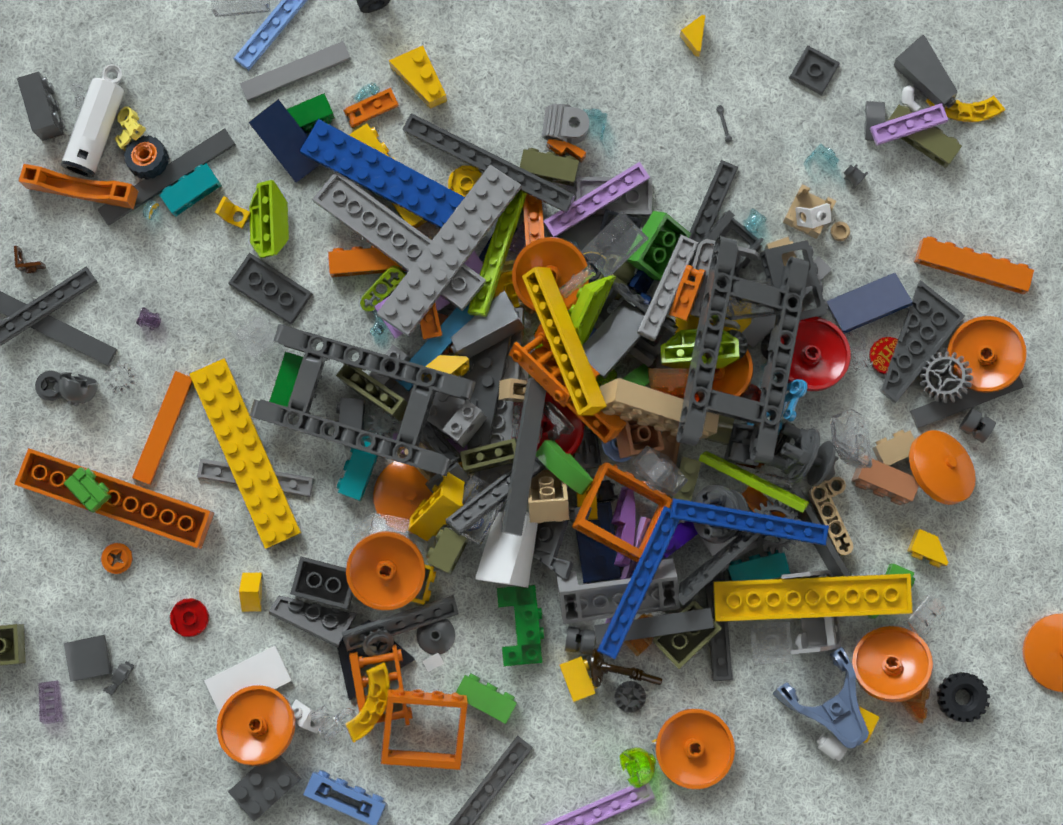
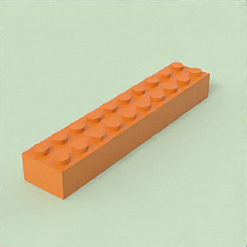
[14,448,215,549]

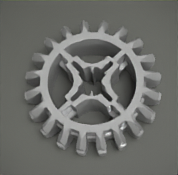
[920,351,973,403]

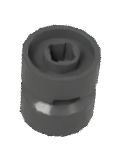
[959,408,996,443]
[565,626,595,655]

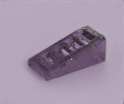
[39,680,63,724]

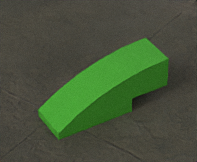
[535,440,594,495]

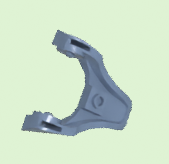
[773,647,869,748]

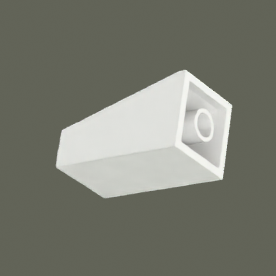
[476,509,538,588]

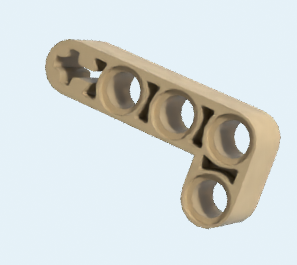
[808,477,853,556]

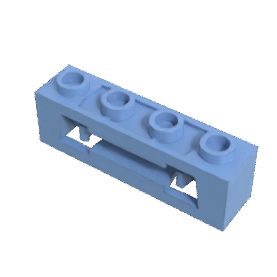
[303,770,387,825]

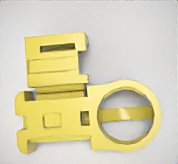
[114,107,146,152]

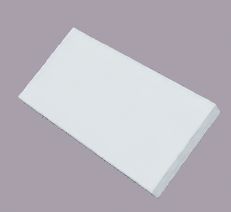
[204,645,292,713]

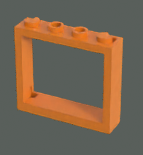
[572,462,672,563]
[381,688,468,770]

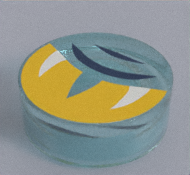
[143,200,159,220]

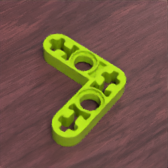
[360,266,407,312]

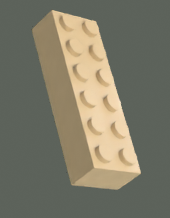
[600,378,719,439]

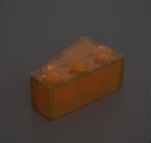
[649,368,713,399]

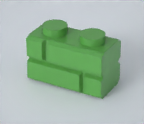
[63,467,111,513]

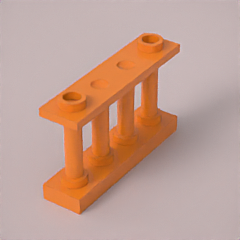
[509,324,600,407]
[349,645,413,732]

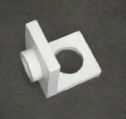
[795,203,832,228]
[292,699,326,733]

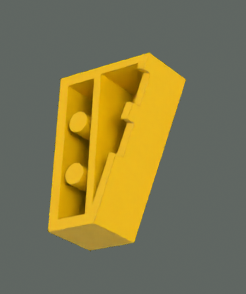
[389,45,447,109]

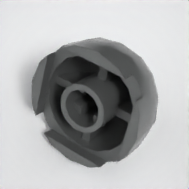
[58,372,99,406]

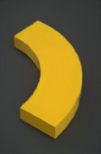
[926,95,1006,122]
[345,663,390,743]

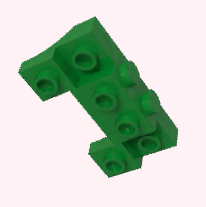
[497,585,544,667]

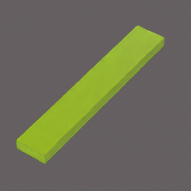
[698,451,809,513]

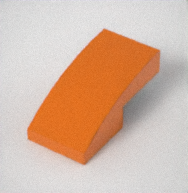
[547,139,586,163]

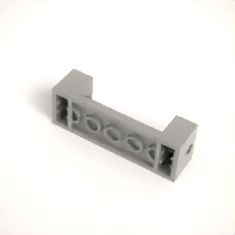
[369,345,487,448]
[556,559,680,624]

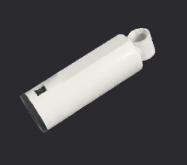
[61,64,124,178]

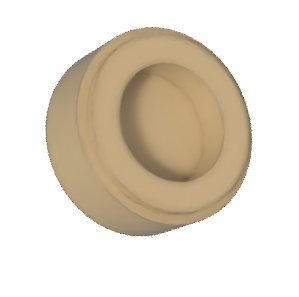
[830,222,850,241]

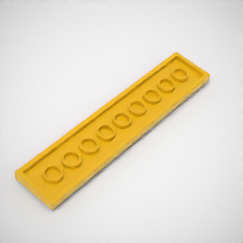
[189,358,301,549]
[713,574,912,621]

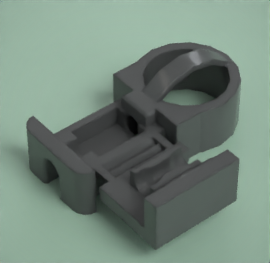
[103,661,135,695]

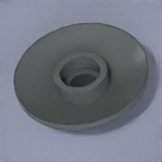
[416,619,455,655]

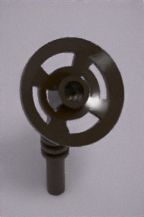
[591,648,662,688]

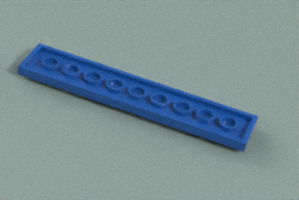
[300,119,465,228]

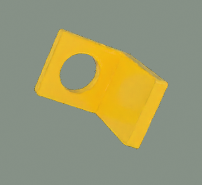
[215,196,251,229]

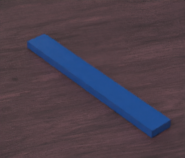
[669,498,829,546]
[597,506,680,659]

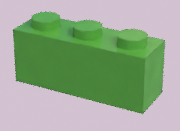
[456,673,517,724]

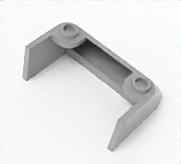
[689,239,760,330]
[781,570,842,654]

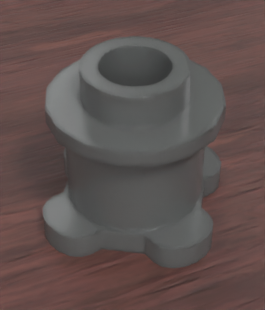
[844,164,868,189]

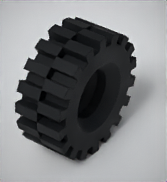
[937,672,990,722]

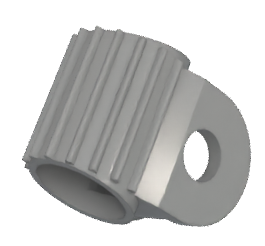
[542,104,590,144]

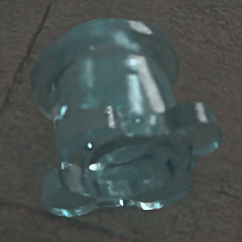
[742,208,767,233]

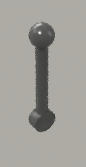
[716,105,732,143]

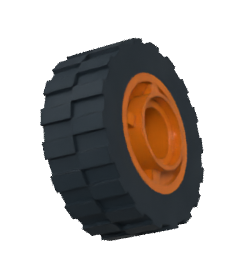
[124,135,169,179]

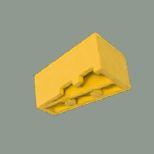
[408,472,465,541]

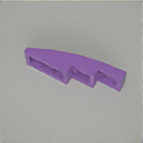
[611,486,636,567]

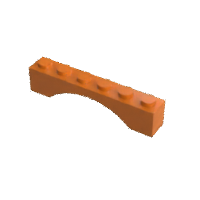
[19,164,138,209]

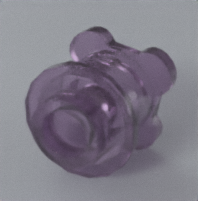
[136,307,161,331]

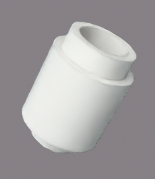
[817,732,847,761]

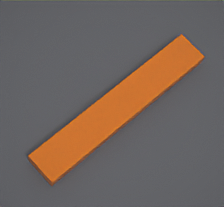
[132,371,193,485]

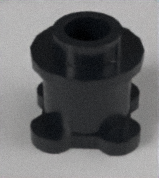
[597,480,618,502]

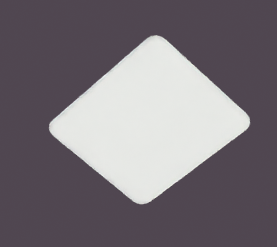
[423,653,444,672]

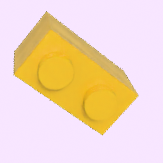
[559,656,596,702]

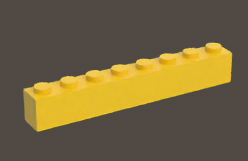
[522,267,607,416]

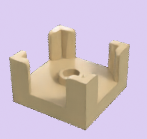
[783,184,836,239]

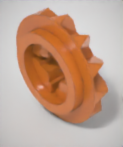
[101,543,133,574]

